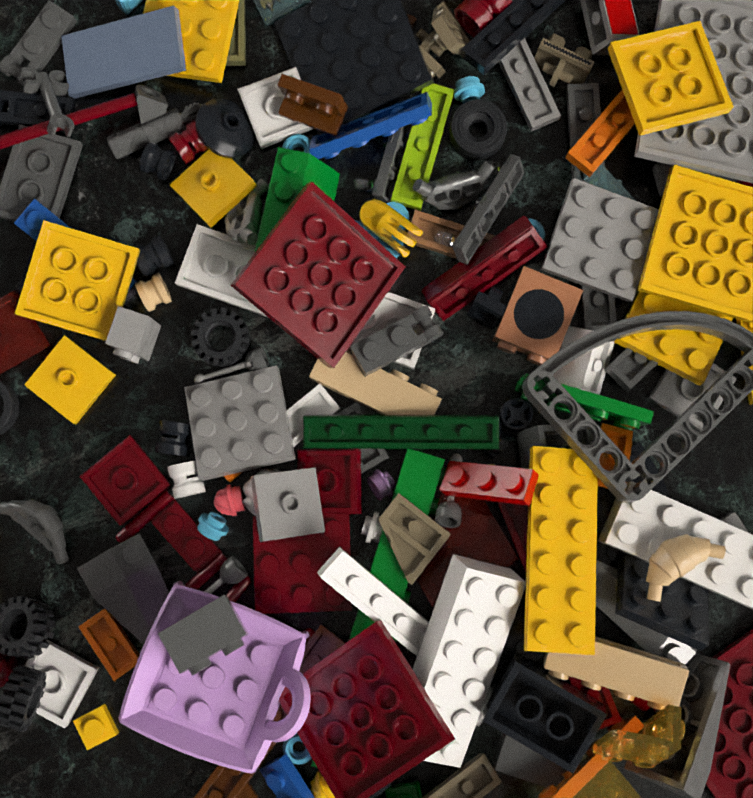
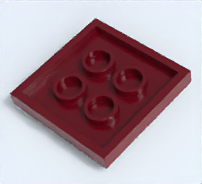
[253,514,352,614]

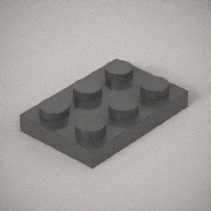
[0,125,83,222]

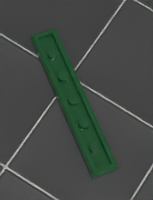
[303,414,499,449]

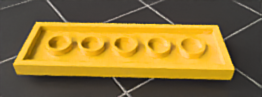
[524,446,598,655]

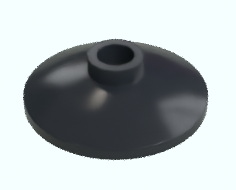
[196,98,255,158]

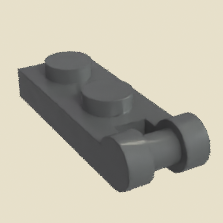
[0,0,77,86]
[349,306,444,377]

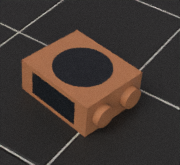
[492,266,583,366]

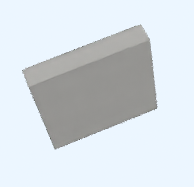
[647,363,737,431]

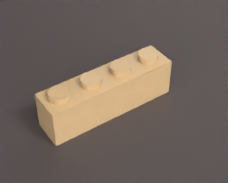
[309,348,442,415]
[543,636,690,711]

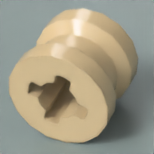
[135,273,172,312]

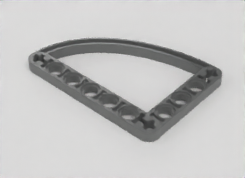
[522,311,753,503]

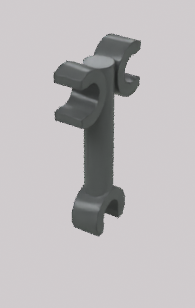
[18,67,74,137]

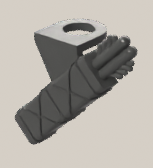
[107,85,203,159]

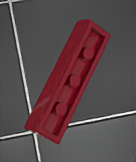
[422,216,547,321]

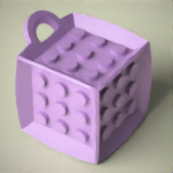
[118,581,311,774]

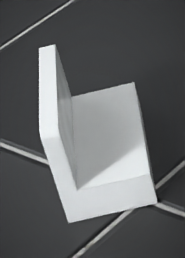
[553,326,615,395]

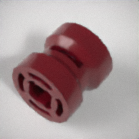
[168,120,208,164]

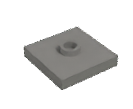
[250,467,325,542]

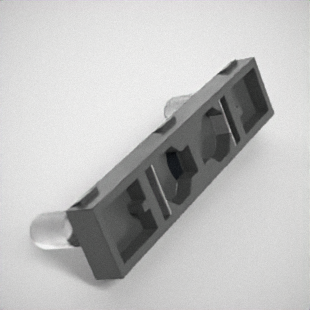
[353,90,421,204]
[435,154,524,264]

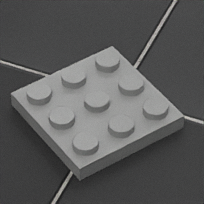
[540,178,659,302]
[184,365,296,481]

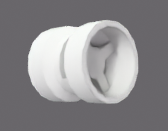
[167,461,206,499]

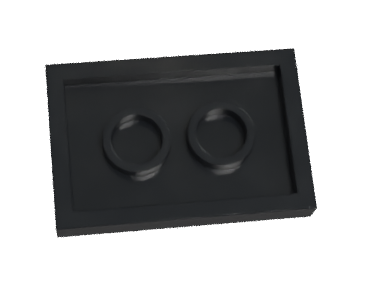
[615,553,709,651]

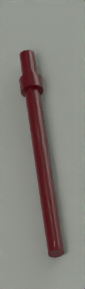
[0,93,138,149]

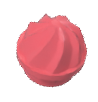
[214,484,245,516]

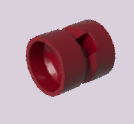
[454,0,512,38]

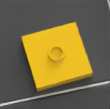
[170,150,257,228]
[24,335,116,425]

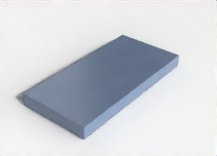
[62,6,186,99]

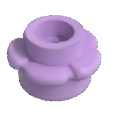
[367,469,395,500]

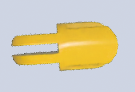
[359,199,423,258]

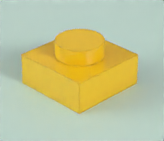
[73,704,119,750]

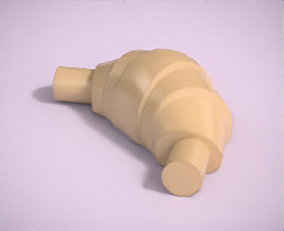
[646,534,726,602]

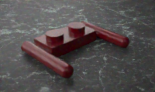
[116,489,228,590]

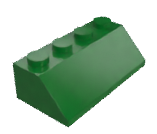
[254,147,340,253]

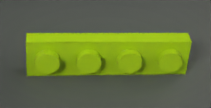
[391,84,454,211]

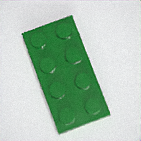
[514,373,654,431]

